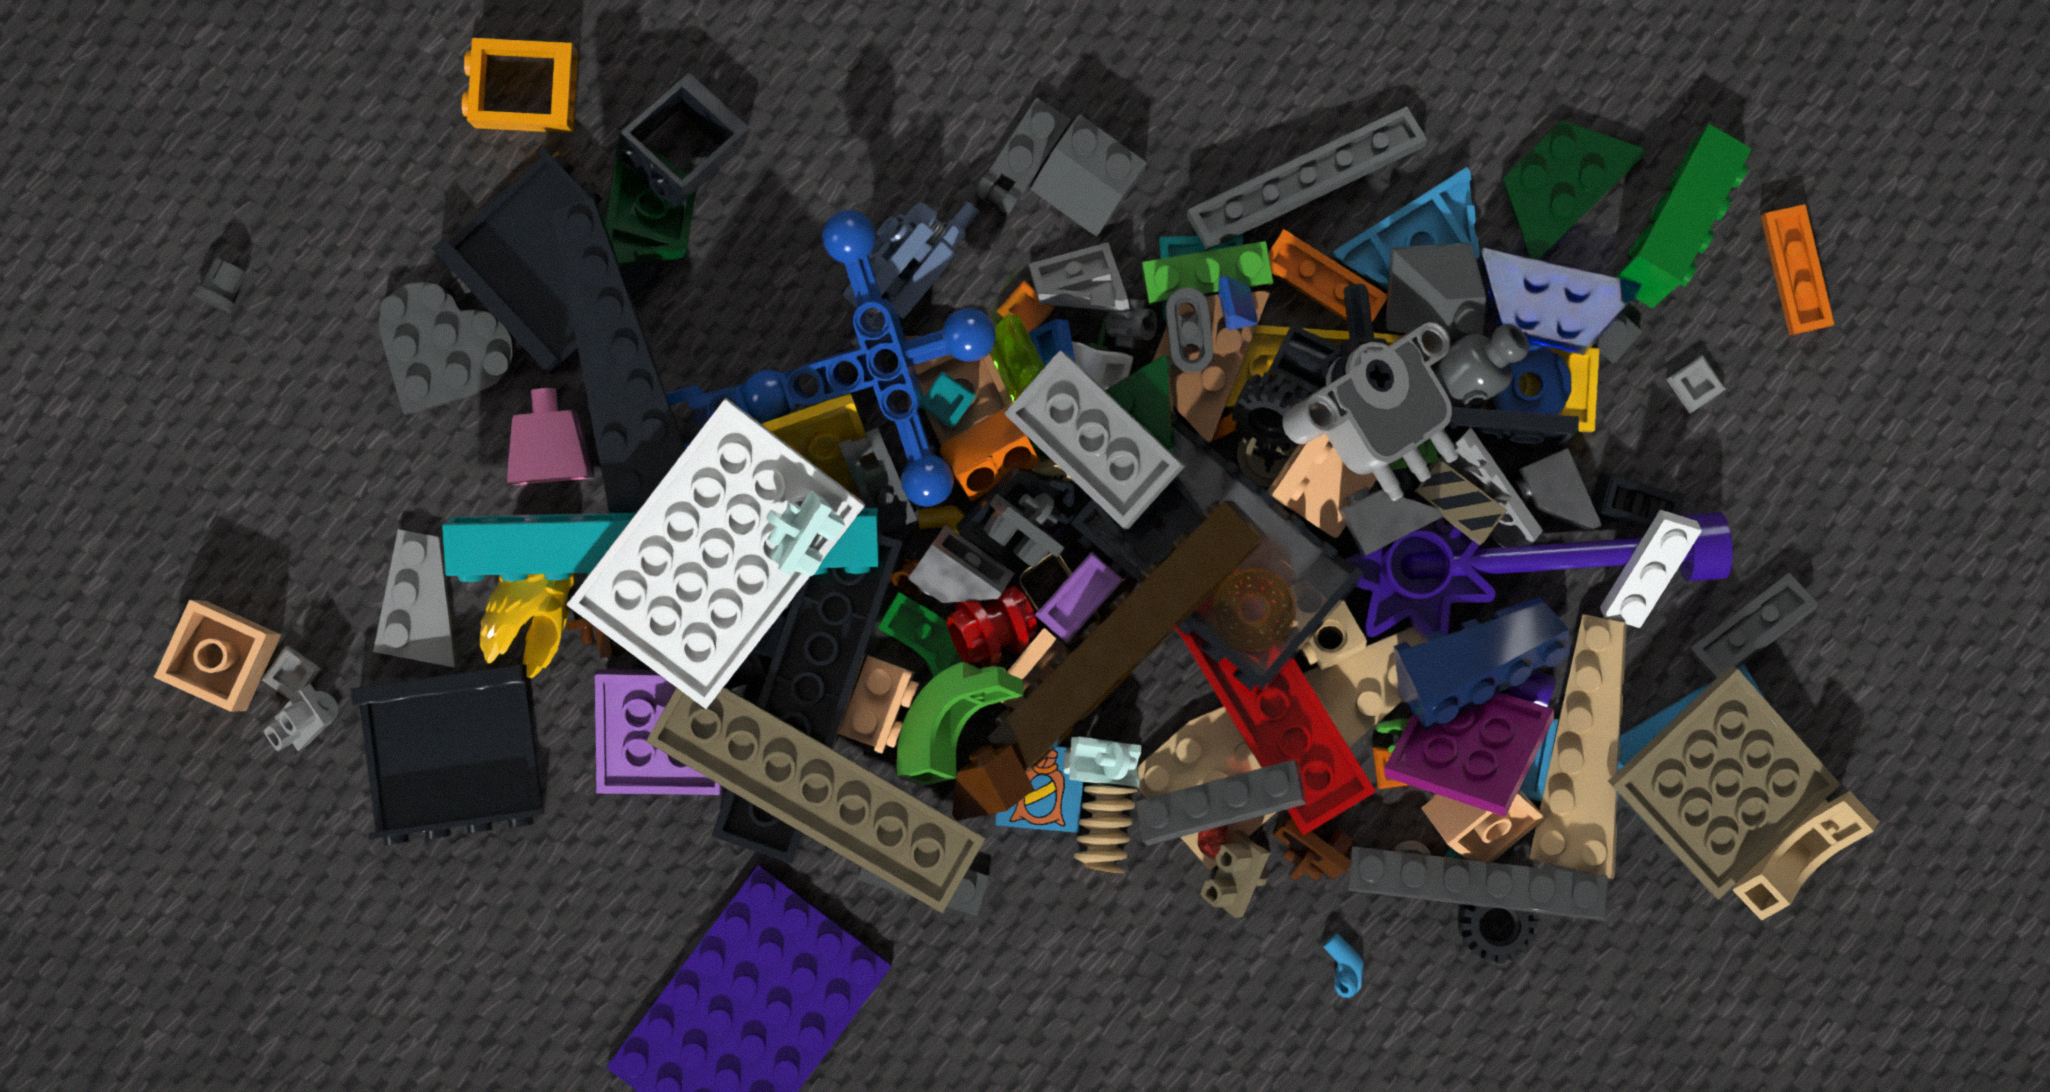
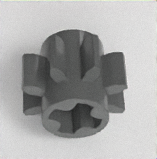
[1105,299,1157,349]

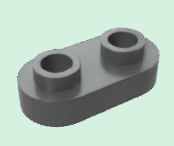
[1165,288,1213,374]

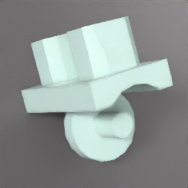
[766,490,845,576]
[1063,736,1141,788]

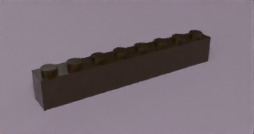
[987,500,1269,773]

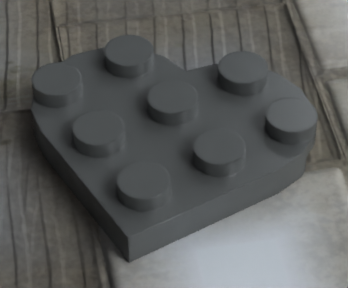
[379,282,515,415]

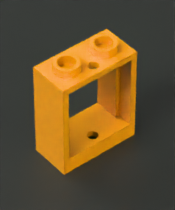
[462,38,578,133]

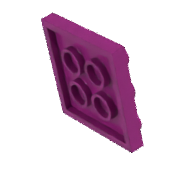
[1384,692,1554,817]

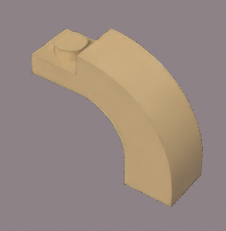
[1733,791,1879,920]

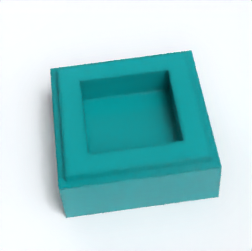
[920,371,976,430]

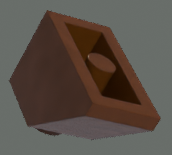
[952,745,1034,821]

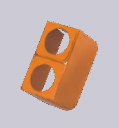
[940,408,1040,502]

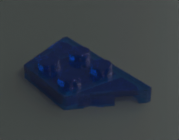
[1480,248,1641,355]

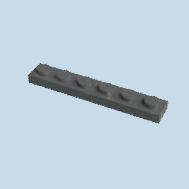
[1187,106,1427,251]
[1348,847,1608,920]

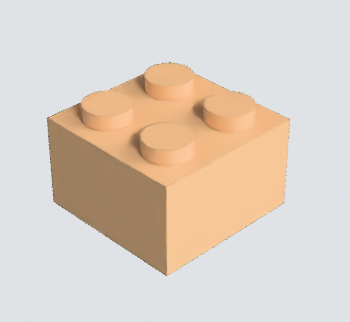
[154,600,281,712]

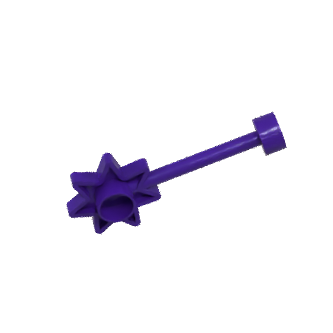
[1344,495,1732,639]

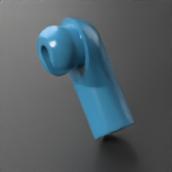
[1323,933,1364,998]

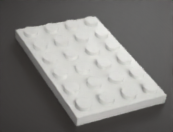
[567,398,865,709]

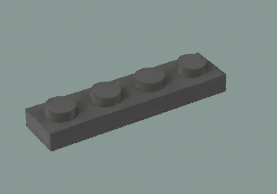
[1136,759,1307,845]

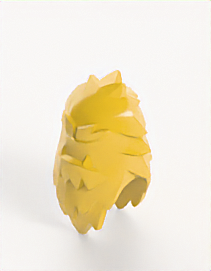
[480,573,575,678]

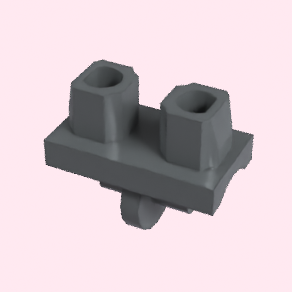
[984,493,1065,568]

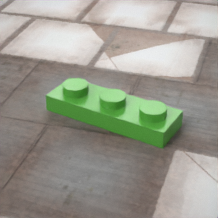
[1142,241,1273,305]

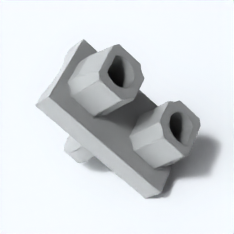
[264,684,338,751]

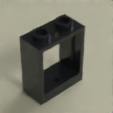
[616,73,750,207]

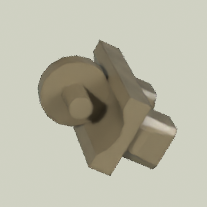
[1200,830,1270,918]

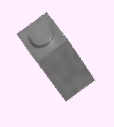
[1513,449,1601,530]
[1339,487,1443,555]
[908,525,1014,603]

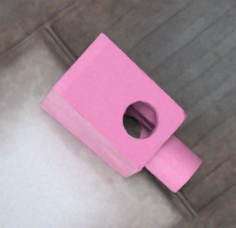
[507,388,593,485]

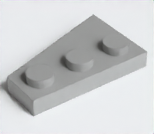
[1427,427,1543,547]
[373,529,458,668]

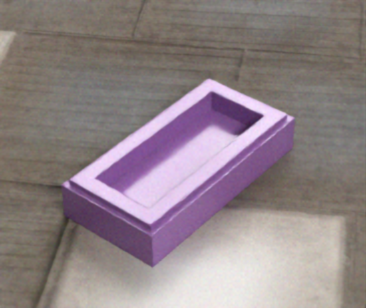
[1035,552,1123,643]

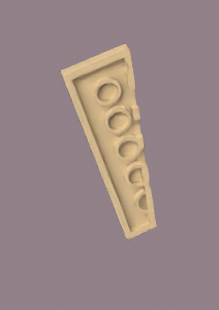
[1529,614,1627,879]

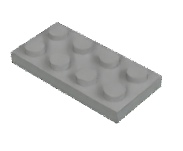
[1004,350,1185,529]

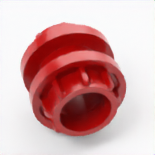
[947,586,1037,667]

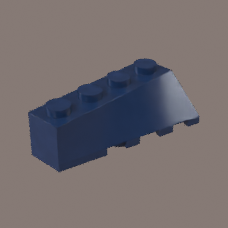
[1394,597,1570,731]

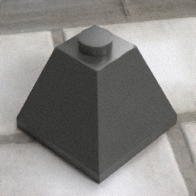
[1385,243,1486,339]

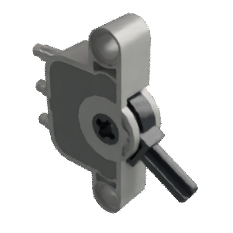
[1283,284,1458,501]

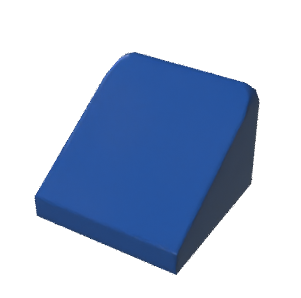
[1218,276,1258,330]

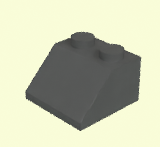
[1030,114,1147,237]

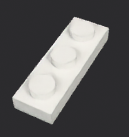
[1600,510,1702,628]

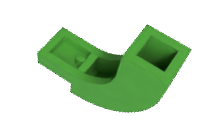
[896,662,1023,786]

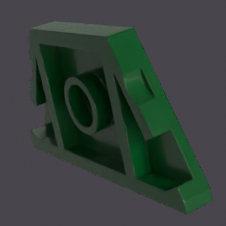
[1502,120,1647,265]
[604,129,696,266]
[1027,355,1175,452]

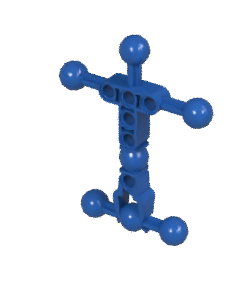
[647,209,996,507]

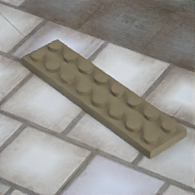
[645,687,986,914]

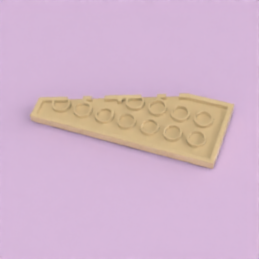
[1137,626,1425,870]

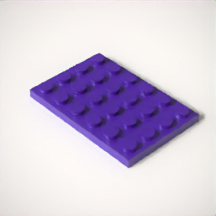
[606,864,892,1092]

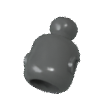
[1430,324,1530,409]

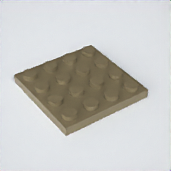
[1608,665,1841,900]

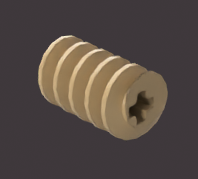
[1074,783,1138,873]

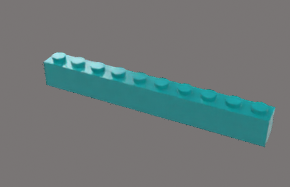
[442,508,879,582]

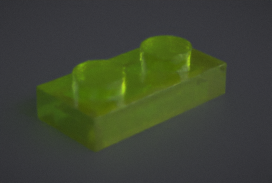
[989,314,1045,402]

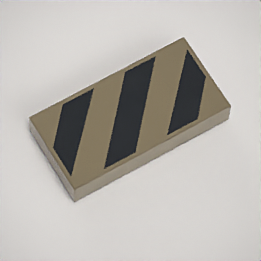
[1412,459,1507,545]

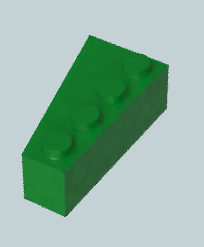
[1610,124,1752,309]

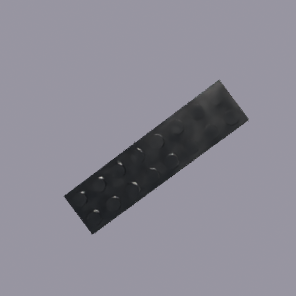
[712,534,905,864]

